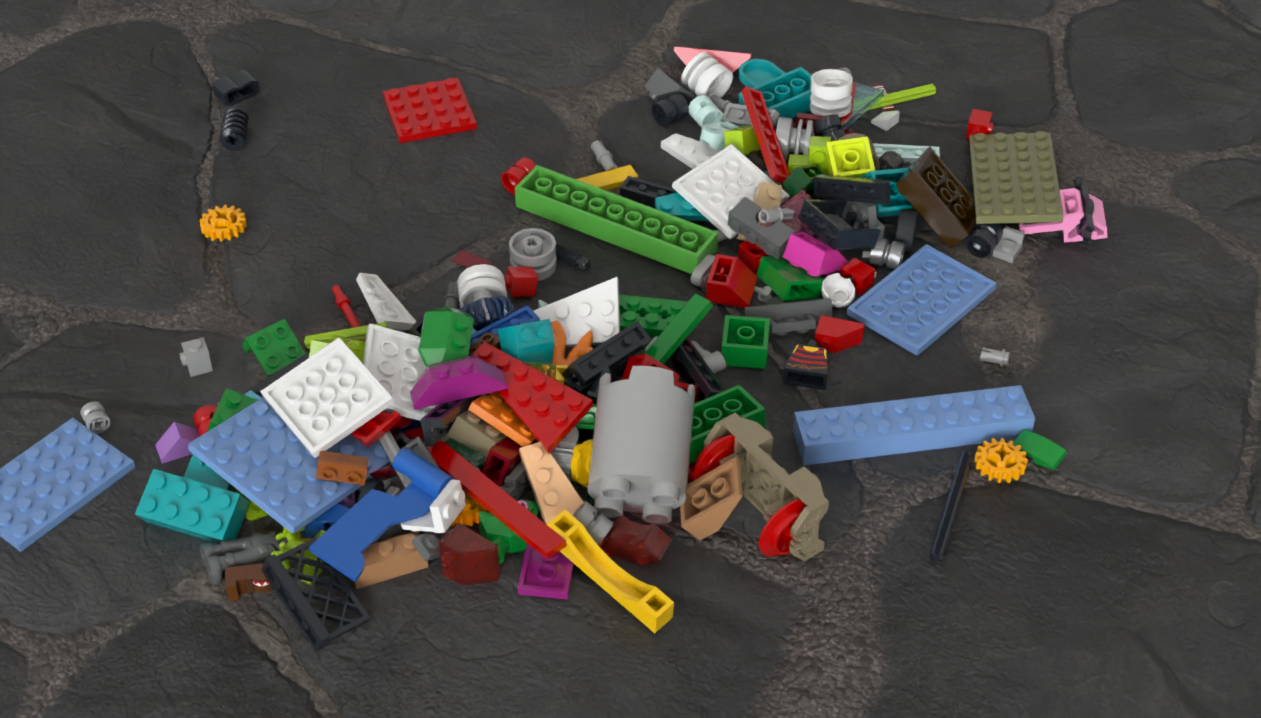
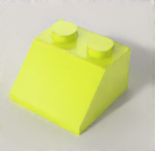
[826,136,875,178]

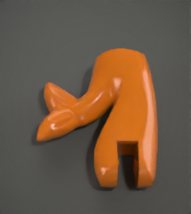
[551,320,593,366]

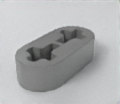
[691,254,715,288]

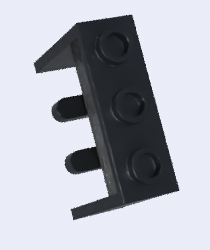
[798,199,881,250]

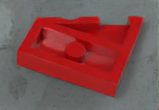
[350,411,401,448]

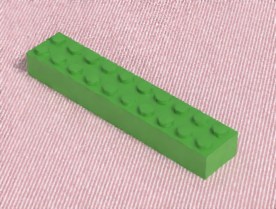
[515,165,718,274]

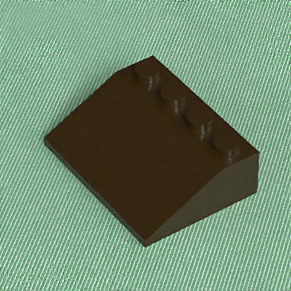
[895,147,976,248]

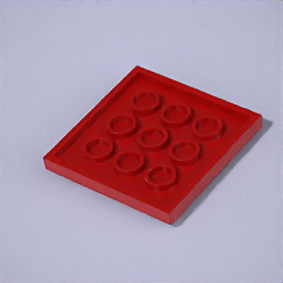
[383,78,477,143]

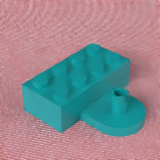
[739,59,812,127]
[135,454,250,544]

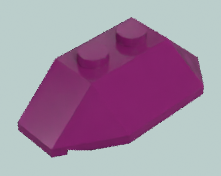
[410,355,507,410]

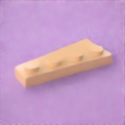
[519,442,584,525]

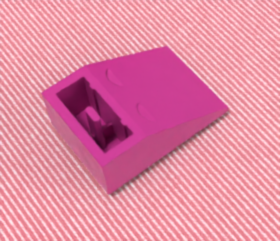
[783,232,848,277]

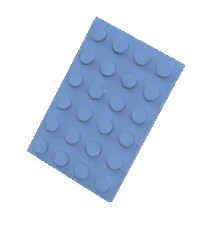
[847,244,997,356]
[0,418,135,552]

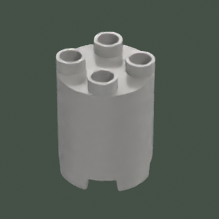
[588,366,695,524]

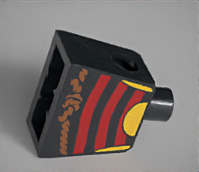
[783,340,828,390]

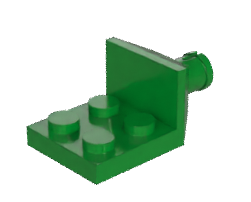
[478,499,540,565]

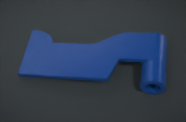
[309,448,454,582]

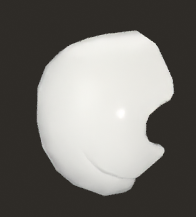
[822,273,855,308]

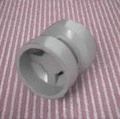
[80,401,111,434]

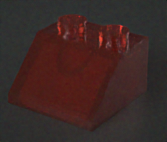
[439,523,500,585]

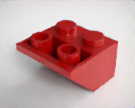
[706,254,758,308]

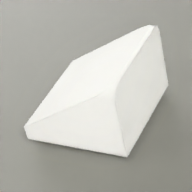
[871,111,900,131]

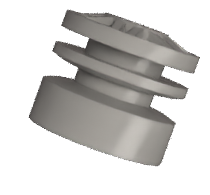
[776,117,815,160]

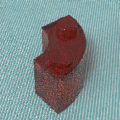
[598,516,672,565]

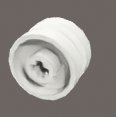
[457,264,507,308]

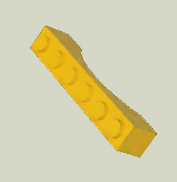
[547,509,674,633]

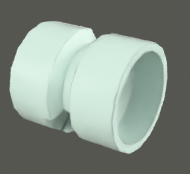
[689,95,723,128]

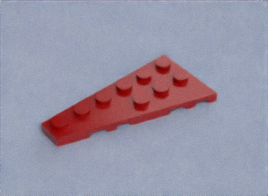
[471,342,593,454]

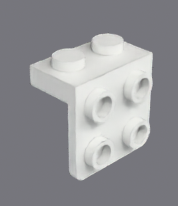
[401,480,466,533]

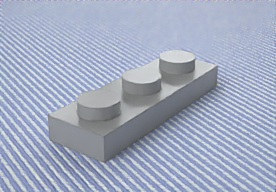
[721,103,779,127]

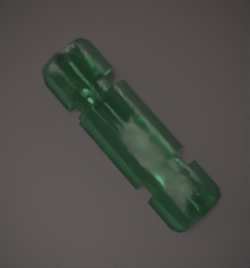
[444,438,486,468]

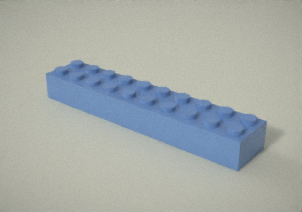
[793,385,1035,465]

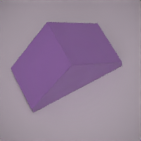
[155,422,199,464]

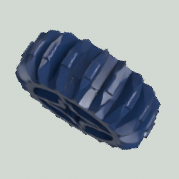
[459,296,515,331]

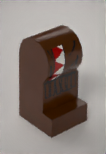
[225,563,273,601]

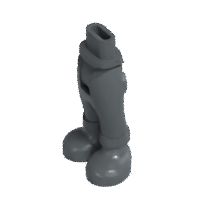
[200,531,288,585]

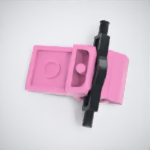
[1019,177,1107,244]

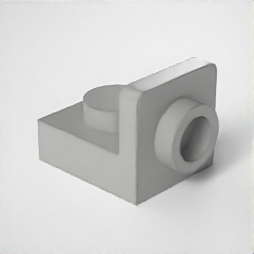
[993,226,1025,263]

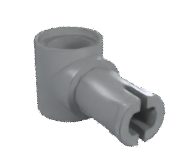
[691,341,726,374]

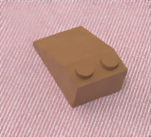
[680,457,742,541]

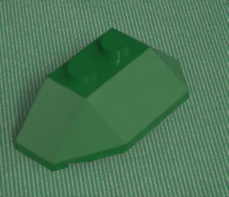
[418,306,474,367]

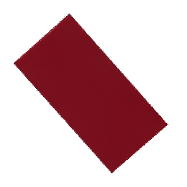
[452,250,494,268]
[369,466,398,481]

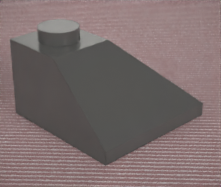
[644,68,697,103]

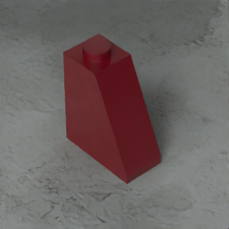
[482,436,523,487]

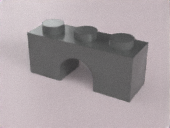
[727,197,796,260]

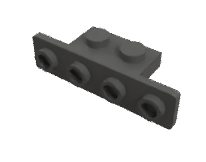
[744,298,832,335]

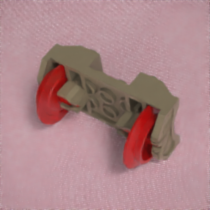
[693,413,829,561]

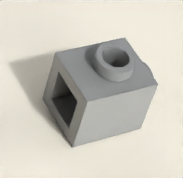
[179,337,213,377]

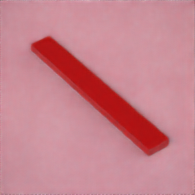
[427,440,566,559]

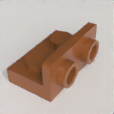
[316,451,369,486]

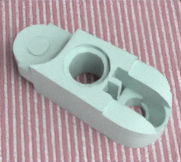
[700,121,741,150]

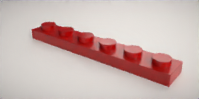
[741,86,790,183]

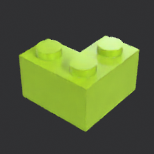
[788,136,831,176]

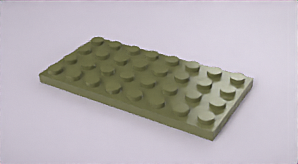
[969,131,1063,224]

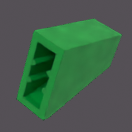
[757,256,824,301]

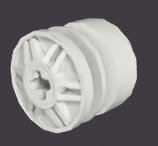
[681,52,733,98]
[810,69,853,118]

